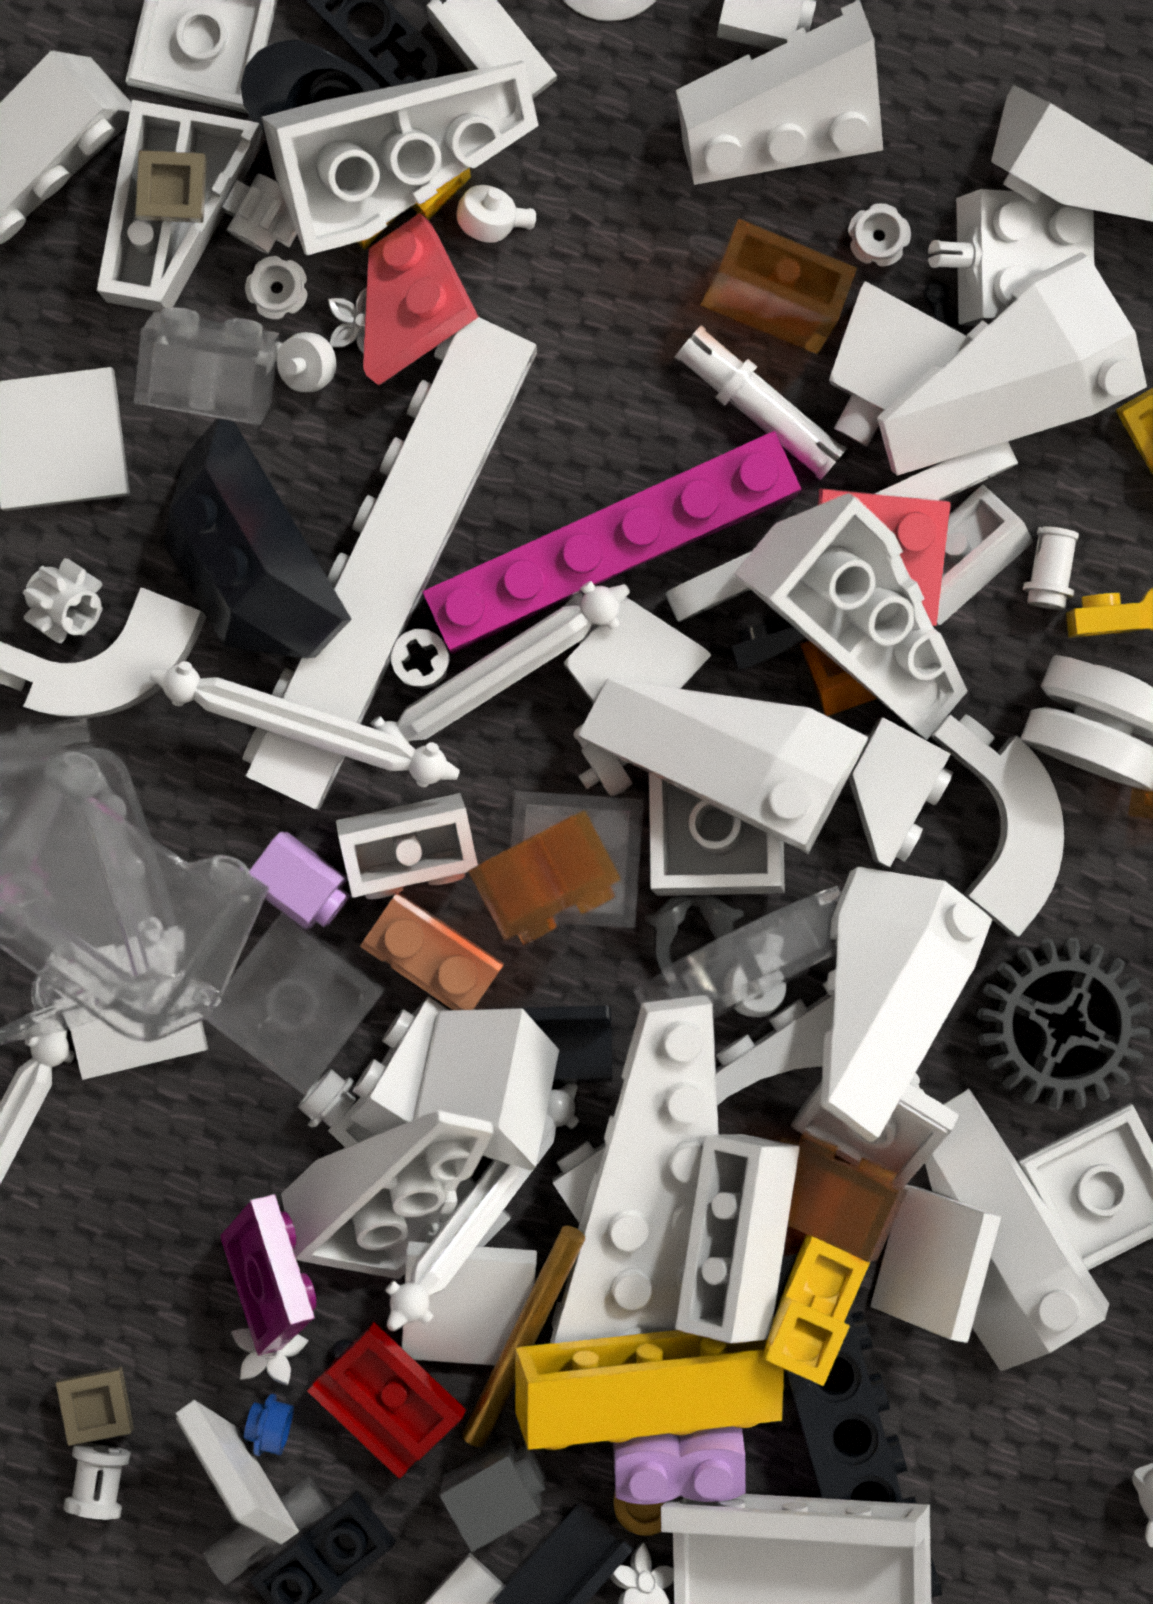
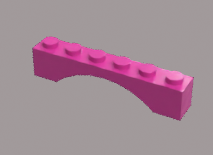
[422,431,801,654]

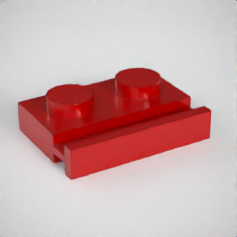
[307,1322,466,1479]

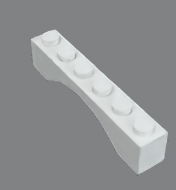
[552,980,834,1224]

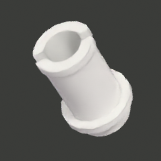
[1023,527,1079,610]

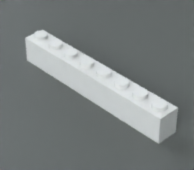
[242,317,537,810]

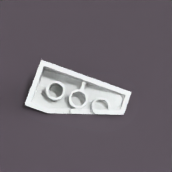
[261,61,538,255]
[925,1088,1109,1371]
[281,1110,494,1279]

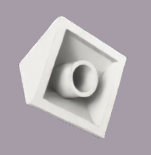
[413,1009,559,1171]

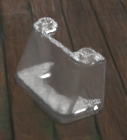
[0,750,269,1042]

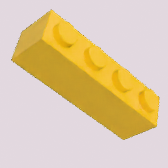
[515,1330,784,1450]

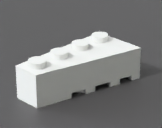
[0,51,132,244]

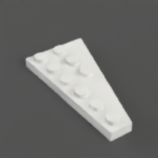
[550,995,718,1344]

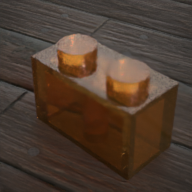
[701,218,857,354]
[780,1131,908,1262]

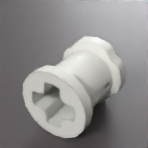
[391,629,450,689]
[63,1443,131,1520]

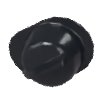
[240,39,381,130]

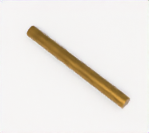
[462,1226,586,1447]

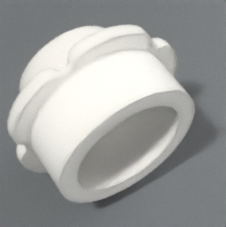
[848,204,911,267]
[245,256,308,319]
[298,1069,356,1128]

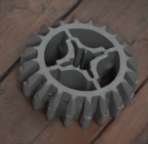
[976,937,1150,1110]

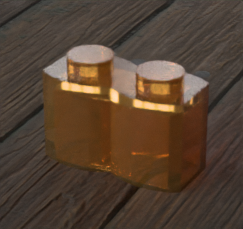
[468,809,621,945]

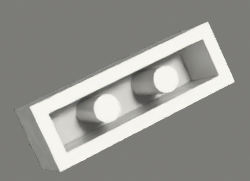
[675,1134,800,1343]

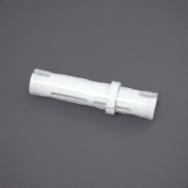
[675,326,847,480]

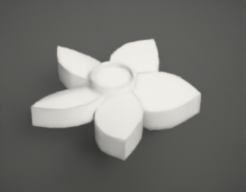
[328,287,367,355]
[231,1328,309,1385]
[610,1542,674,1604]

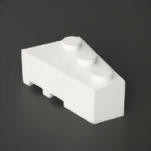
[676,0,883,185]
[97,100,266,314]

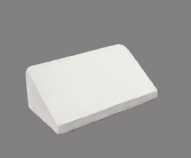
[937,485,1033,625]

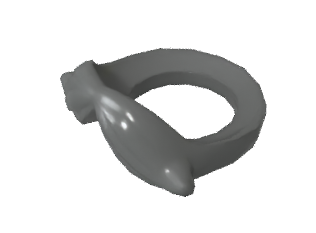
[644,895,744,987]

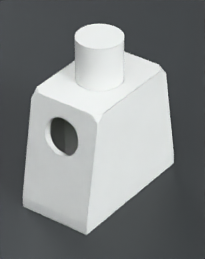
[829,281,971,446]
[564,593,711,704]

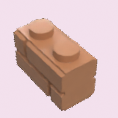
[360,893,504,1010]

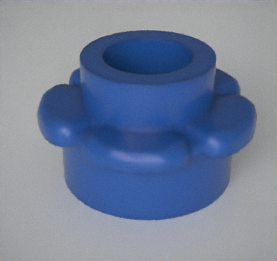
[244,1394,294,1457]

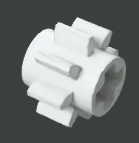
[222,174,297,254]
[23,558,103,644]

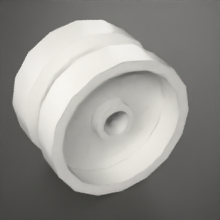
[1020,655,1153,791]

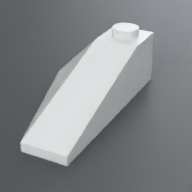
[991,85,1153,222]
[877,252,1147,475]
[734,493,968,740]
[578,678,868,854]
[821,867,993,1142]

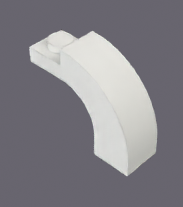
[0,587,206,718]
[929,714,1064,937]

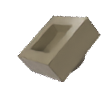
[136,150,207,223]
[56,1367,134,1446]

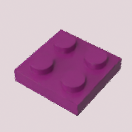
[220,1194,316,1356]

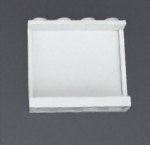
[661,1494,931,1604]

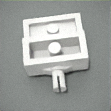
[928,189,1094,326]

